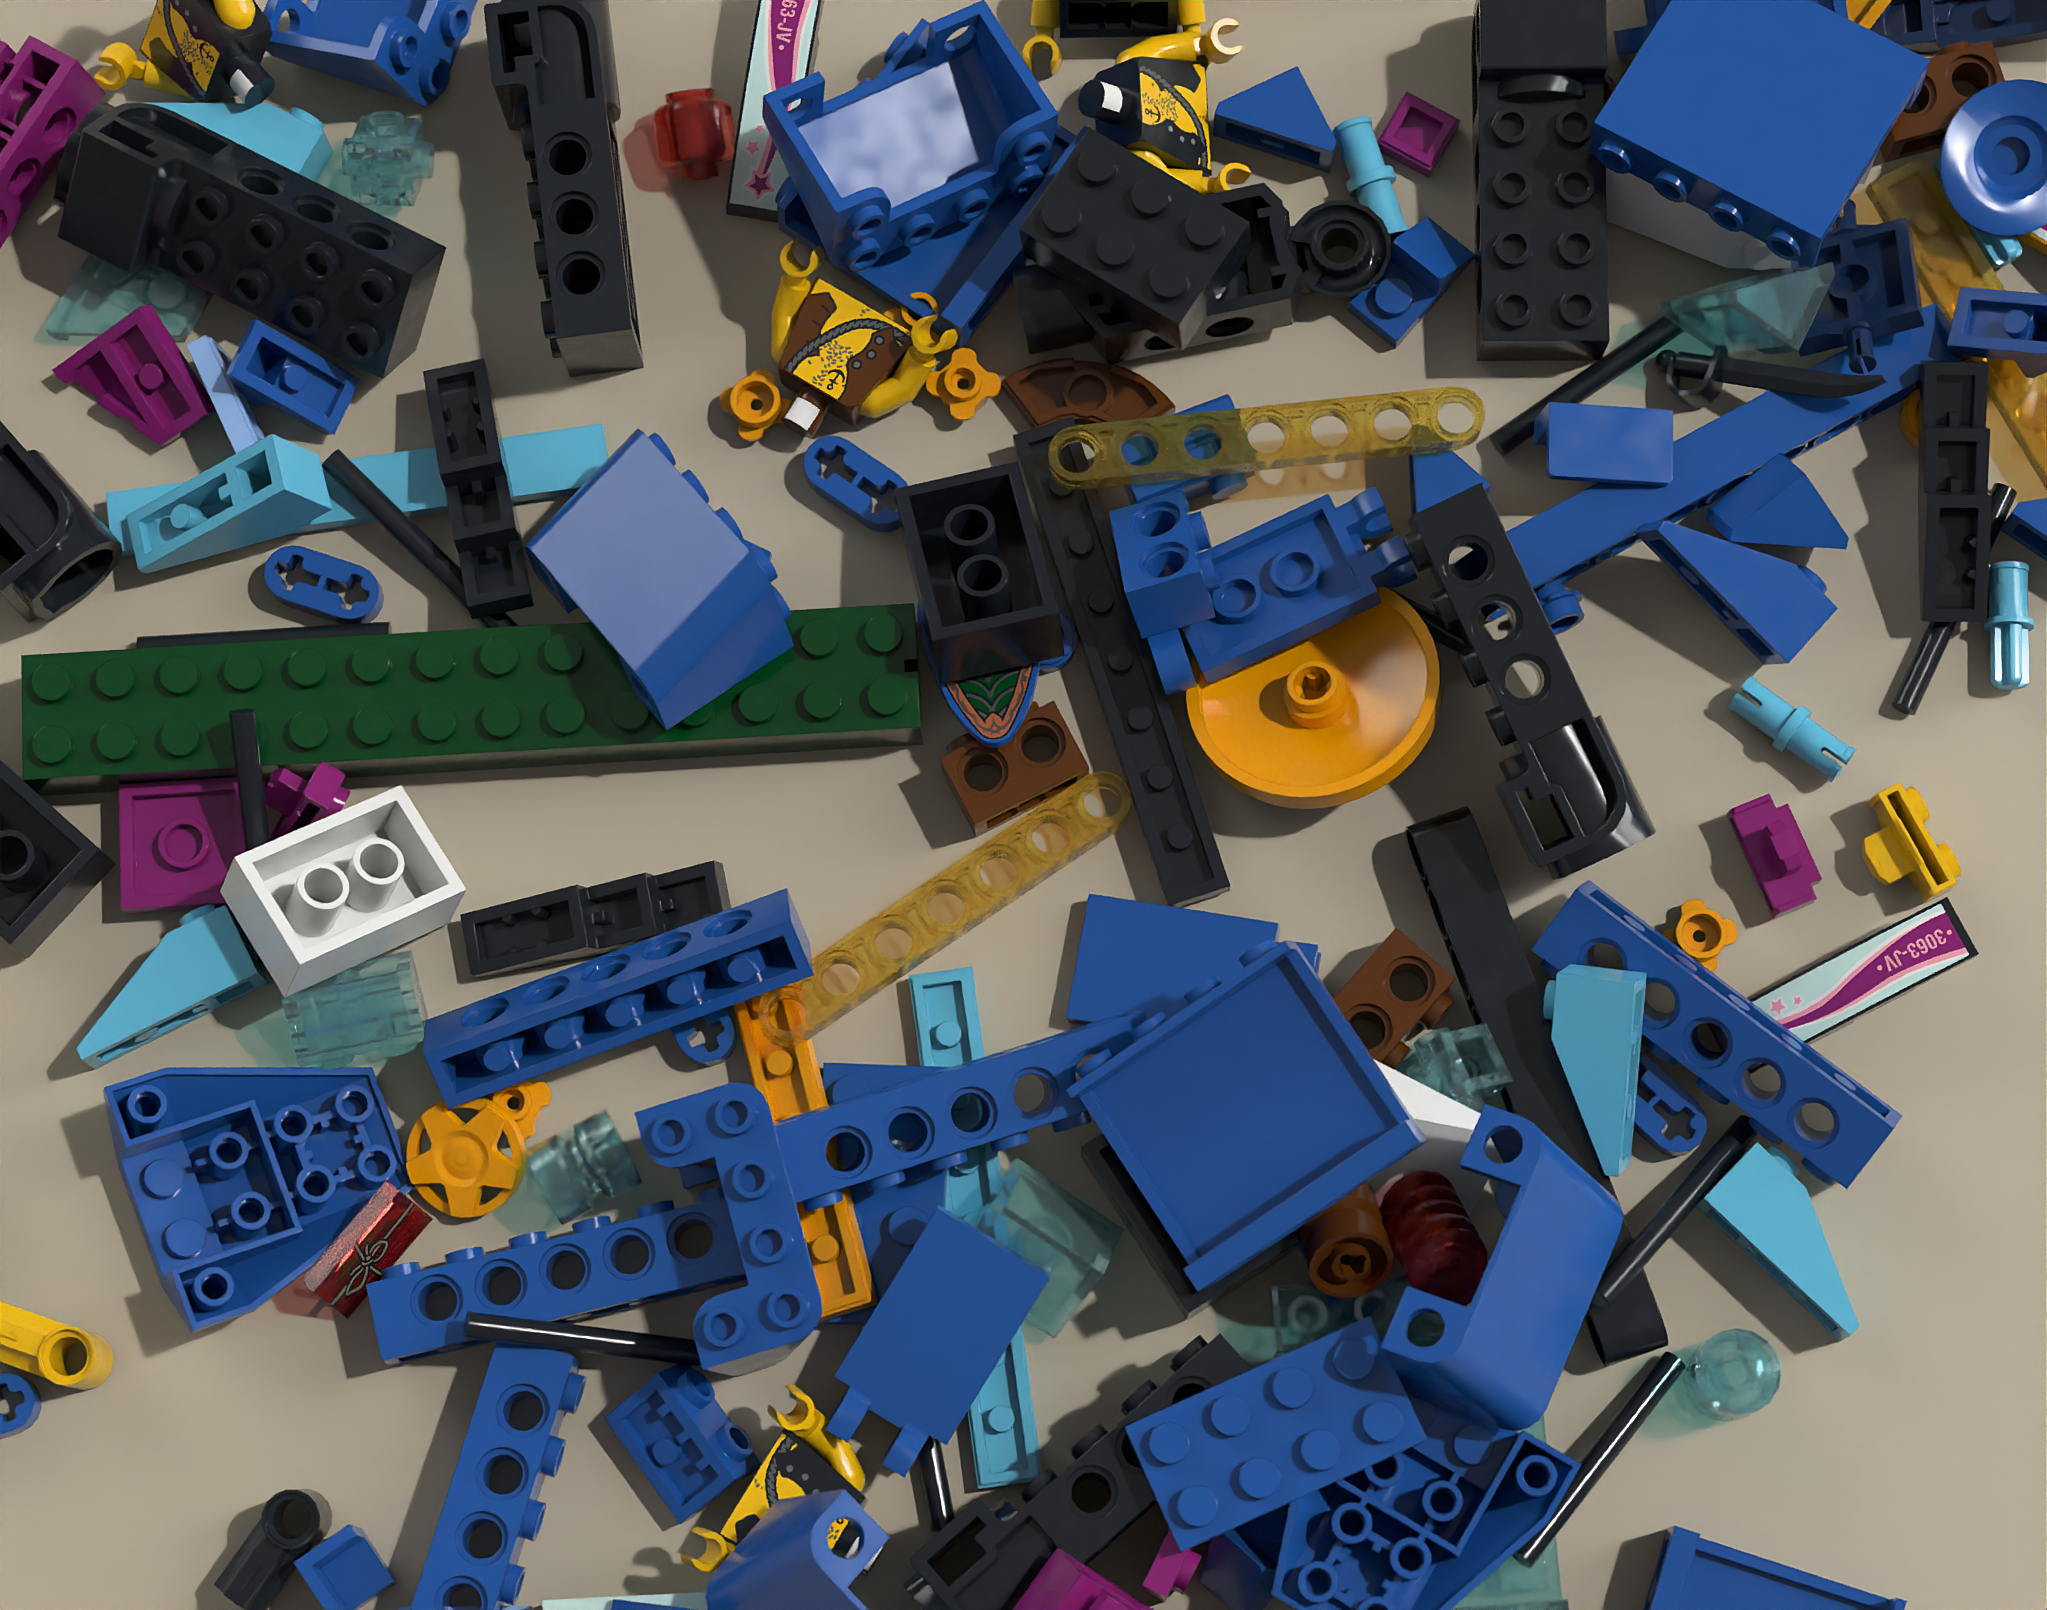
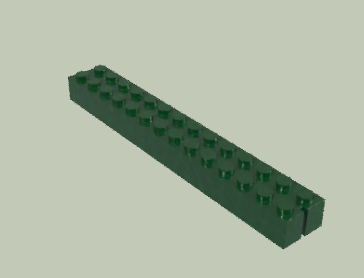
[21,603,923,796]

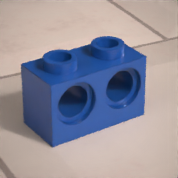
[1109,490,1221,639]

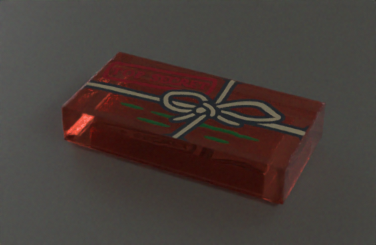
[301,1180,433,1319]

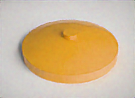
[1186,587,1443,809]

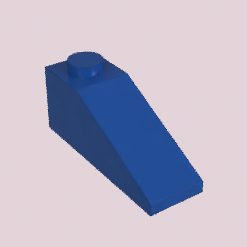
[1635,520,1838,665]

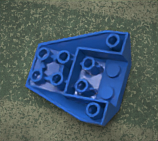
[103,1067,416,1333]
[1271,1374,1582,1610]

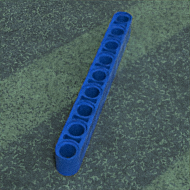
[1454,304,1970,621]

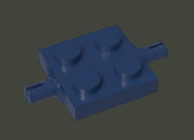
[1786,199,1925,374]

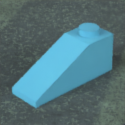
[147,103,333,182]
[126,434,332,574]
[76,904,269,1069]
[1543,964,1647,1177]
[1696,1142,1859,1342]

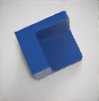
[294,1524,397,1610]

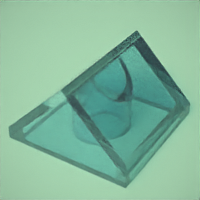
[1659,262,1835,359]
[972,1157,1124,1339]

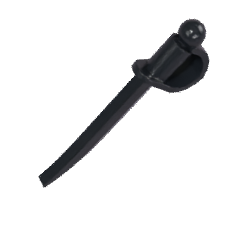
[1655,345,1887,407]

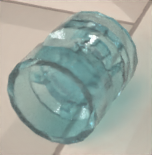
[524,1109,644,1225]
[1683,1328,1781,1422]

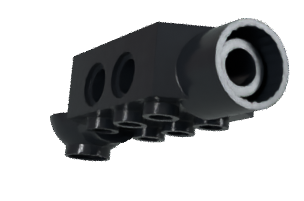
[1012,182,1391,364]

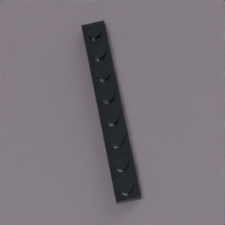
[1013,417,1231,907]

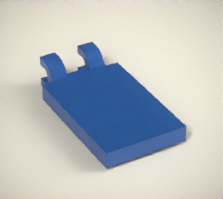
[1181,486,1418,684]
[1066,894,1322,1025]
[825,1205,1051,1478]

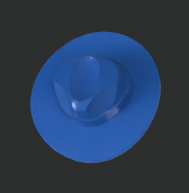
[1939,79,2047,236]

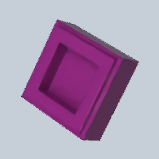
[1377,91,1461,178]

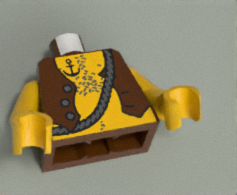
[771,238,958,439]

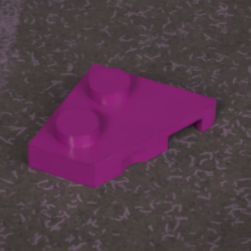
[52,304,216,446]

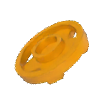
[406,1097,527,1218]

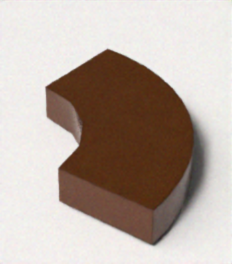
[1001,358,1176,437]

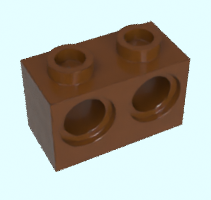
[1880,41,2005,163]
[940,700,1089,837]
[1333,928,1455,1070]

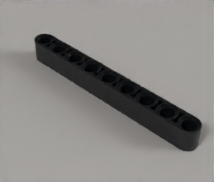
[1405,806,1669,1367]

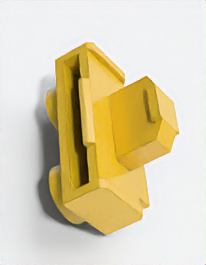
[1862,782,1961,903]

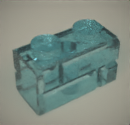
[281,950,428,1070]

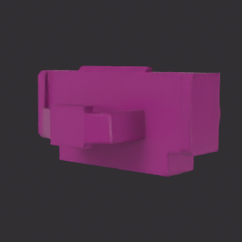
[264,761,350,841]
[1727,794,1822,919]

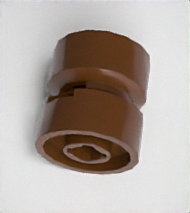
[1297,1182,1393,1298]

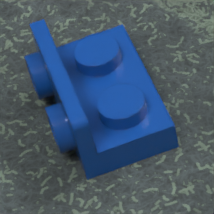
[604,1364,761,1524]

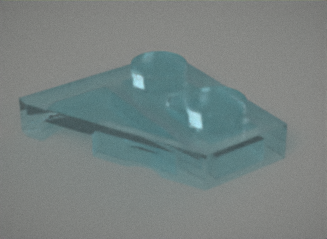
[44,253,214,343]

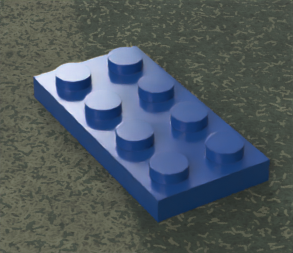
[819,1063,952,1326]
[1124,1316,1428,1553]

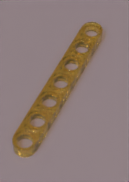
[1048,386,1485,489]
[758,771,1131,1047]

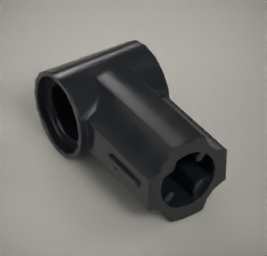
[214,1489,332,1610]

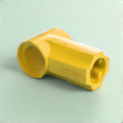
[0,1301,114,1390]

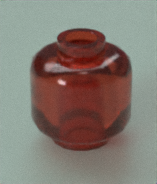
[652,88,736,181]

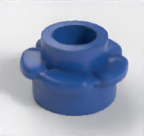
[1535,583,1585,635]

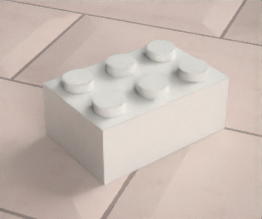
[220,785,467,998]

